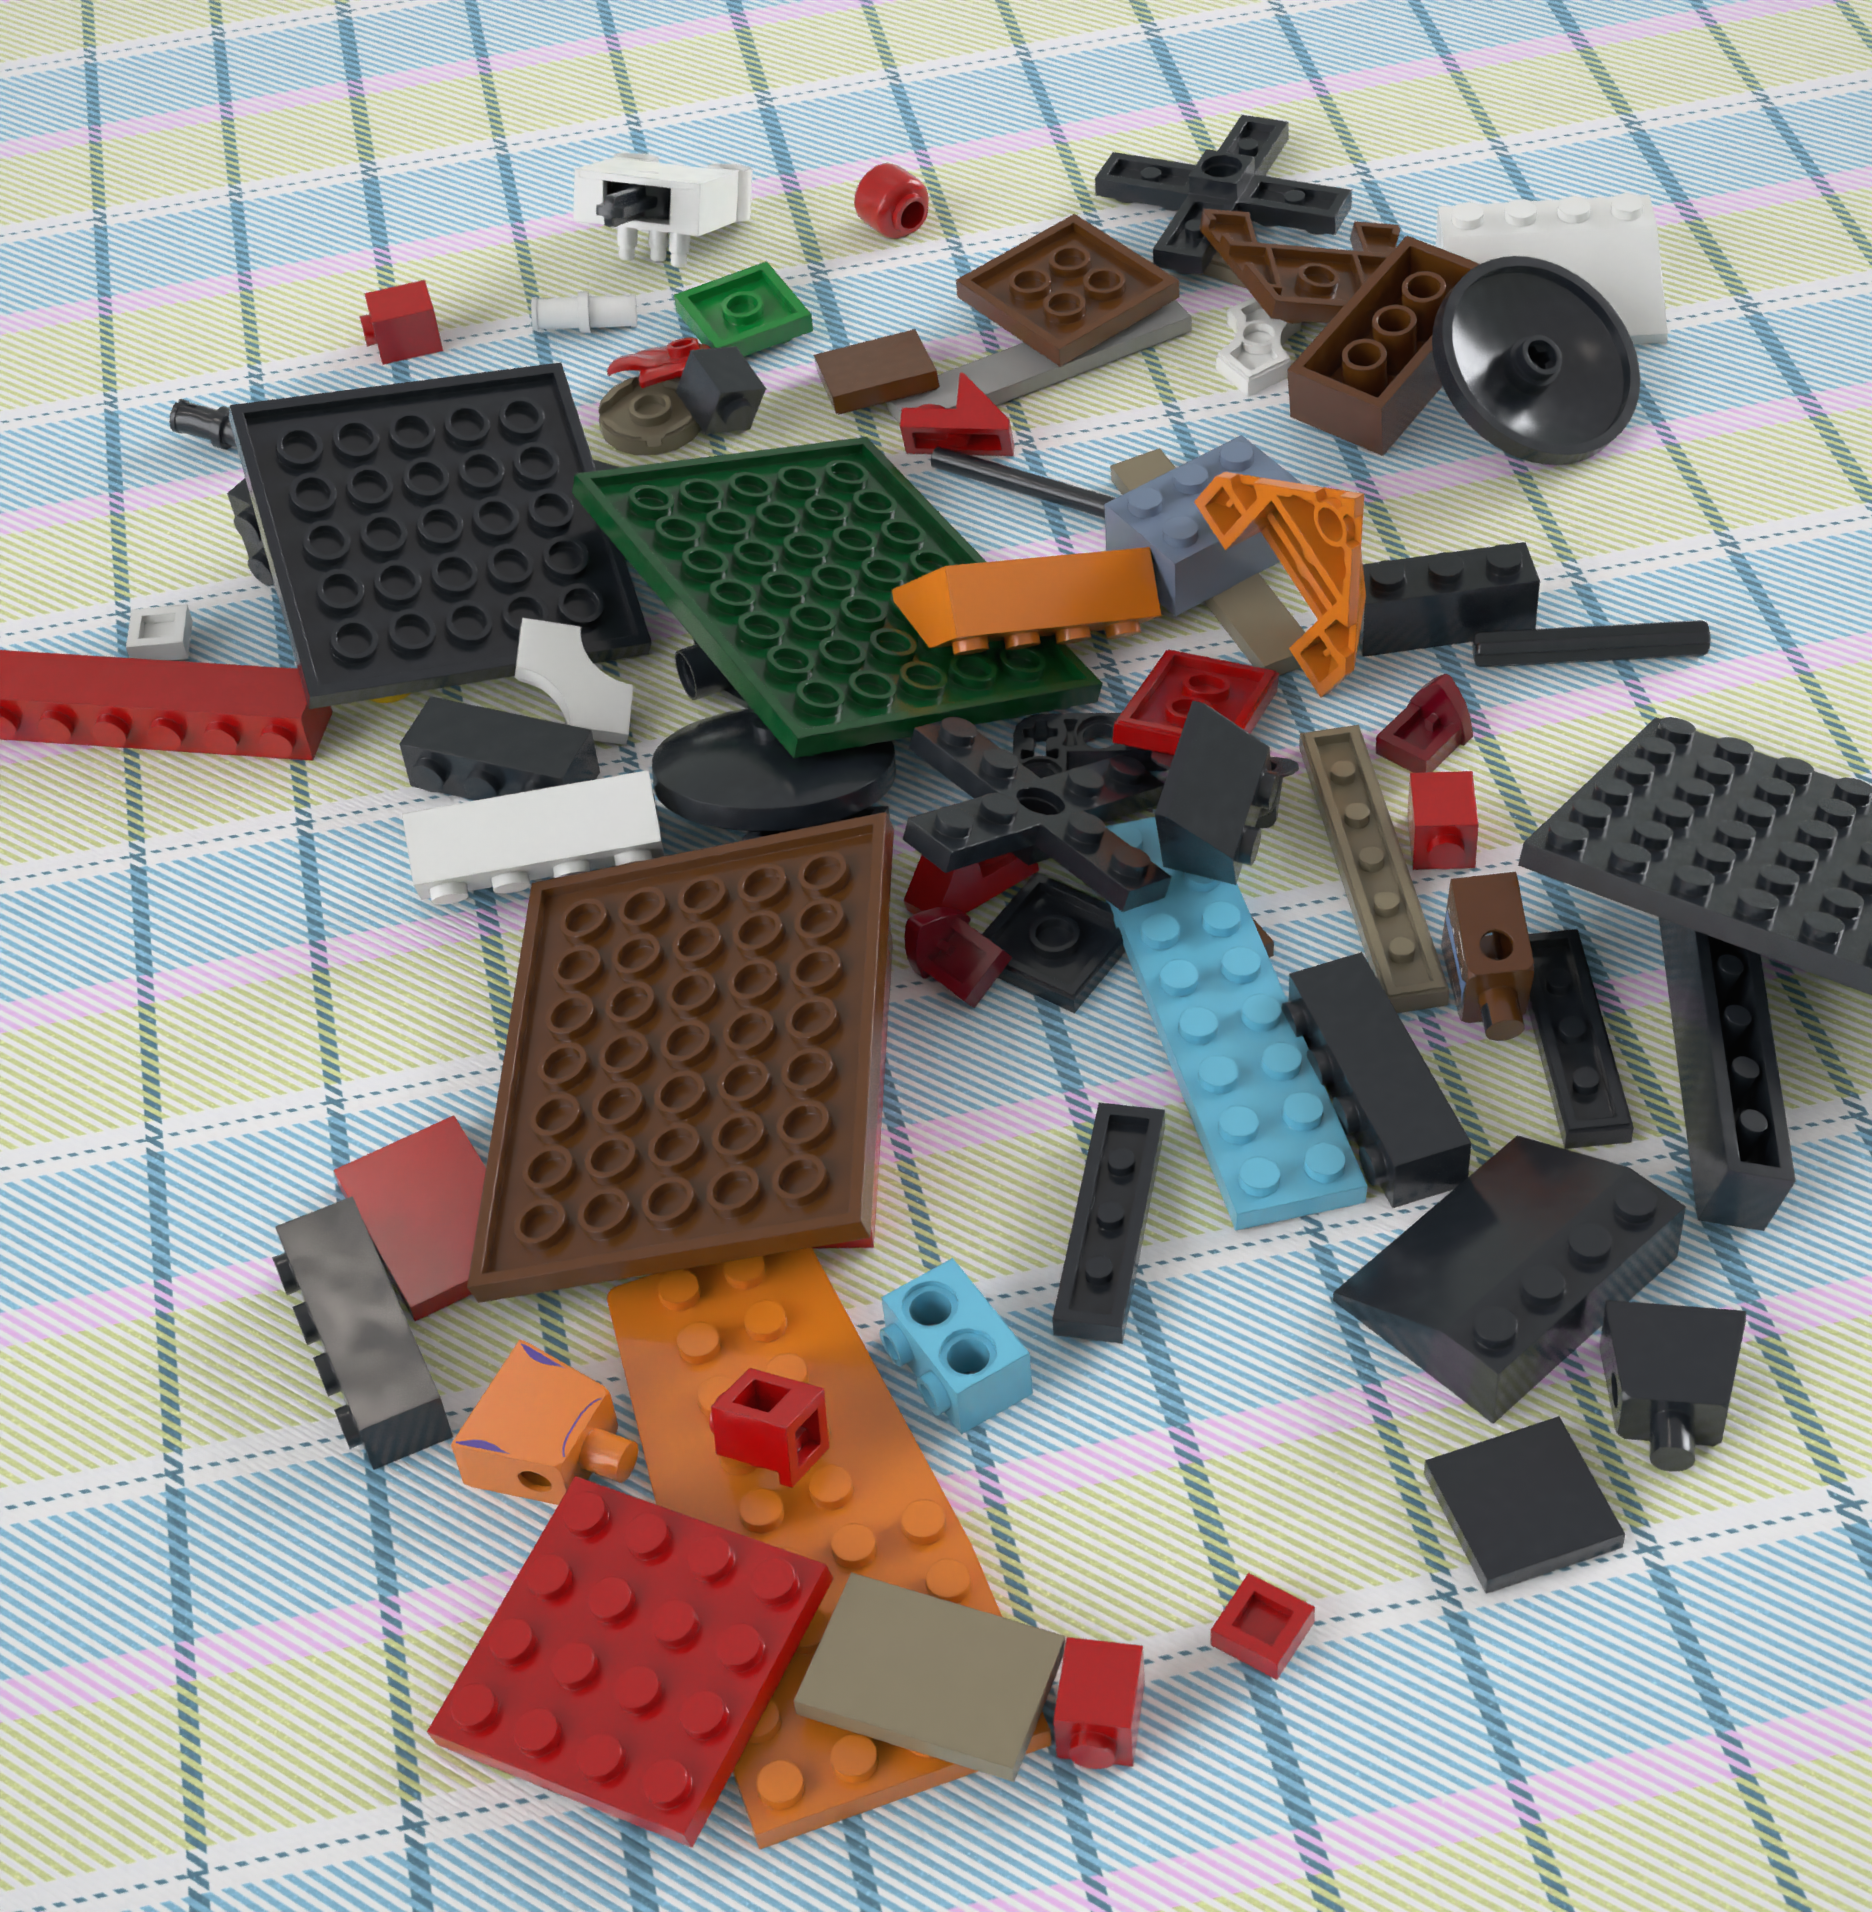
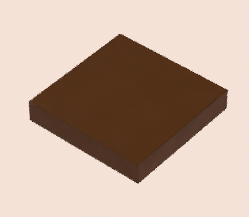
[814,329,940,415]

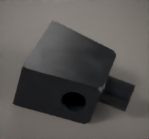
[1600,1300,1746,1472]

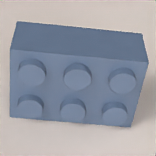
[1105,435,1302,617]

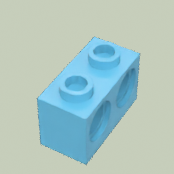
[879,1258,1033,1434]

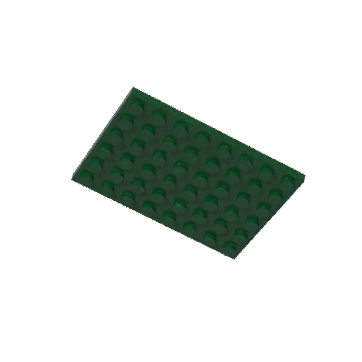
[572,437,1103,758]

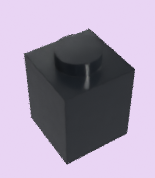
[676,346,766,434]

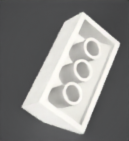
[402,770,665,904]

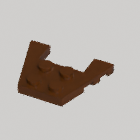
[1199,209,1401,324]

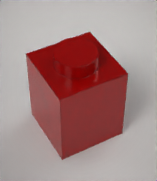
[359,280,443,365]
[1407,771,1479,870]
[1053,1637,1145,1769]

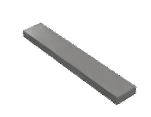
[887,300,1192,424]

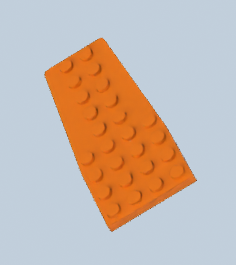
[607,1248,1052,1850]

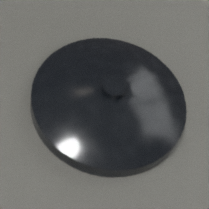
[1432,256,1640,465]
[652,709,896,831]

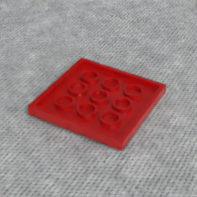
[427,1476,834,1848]

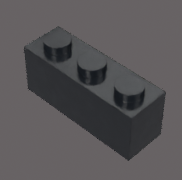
[1358,542,1540,657]
[399,696,600,800]

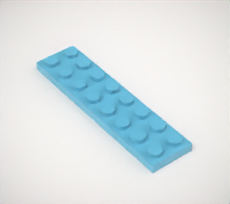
[1105,817,1368,1231]

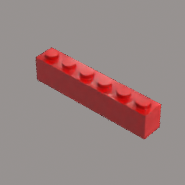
[0,650,333,761]

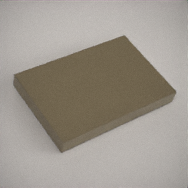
[794,1572,1066,1782]

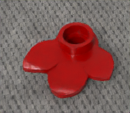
[607,338,710,388]

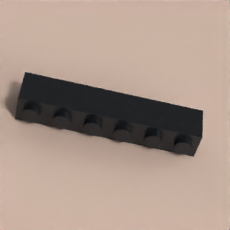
[1659,917,1796,1231]

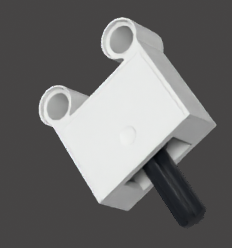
[573,153,753,267]

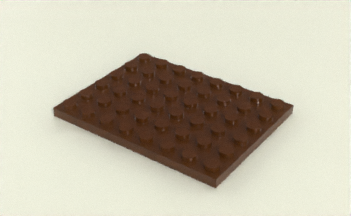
[467,812,894,1303]

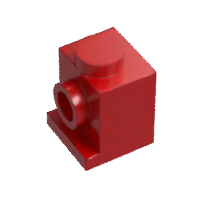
[709,1368,829,1488]

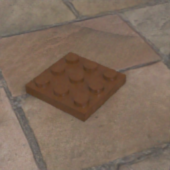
[956,214,1179,367]

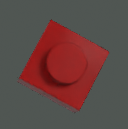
[1210,1573,1315,1680]

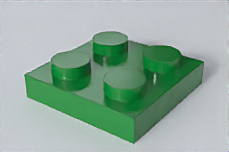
[674,261,813,358]

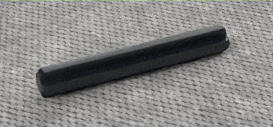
[1472,620,1711,667]

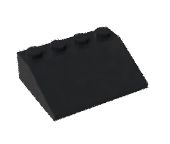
[1333,1135,1686,1424]

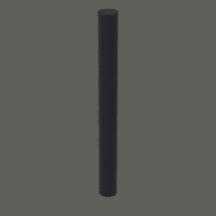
[931,446,1115,518]

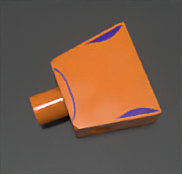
[451,1339,639,1505]

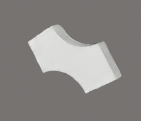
[1216,297,1301,397]
[515,618,634,745]

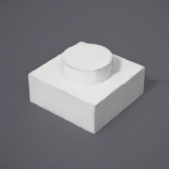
[126,604,193,660]

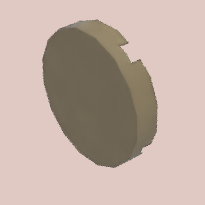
[598,377,702,455]

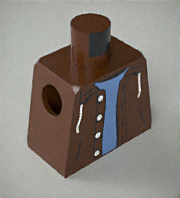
[1441,872,1534,1041]

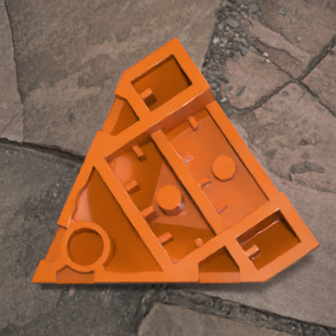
[1194,472,1366,698]

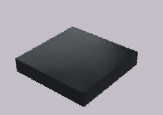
[982,872,1126,1013]
[1424,1416,1625,1594]

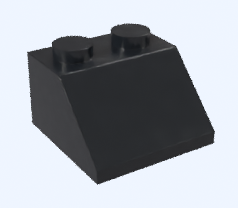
[1155,701,1279,885]

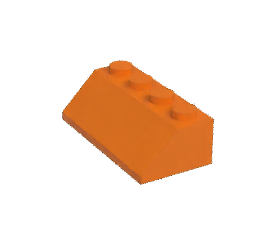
[892,547,1161,656]

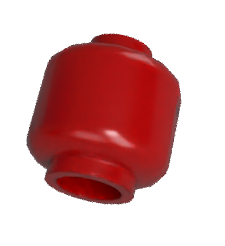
[854,163,929,239]

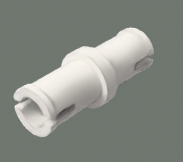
[531,291,637,333]

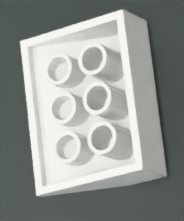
[1436,193,1668,344]

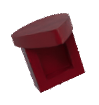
[1375,674,1473,773]
[904,907,1013,1008]

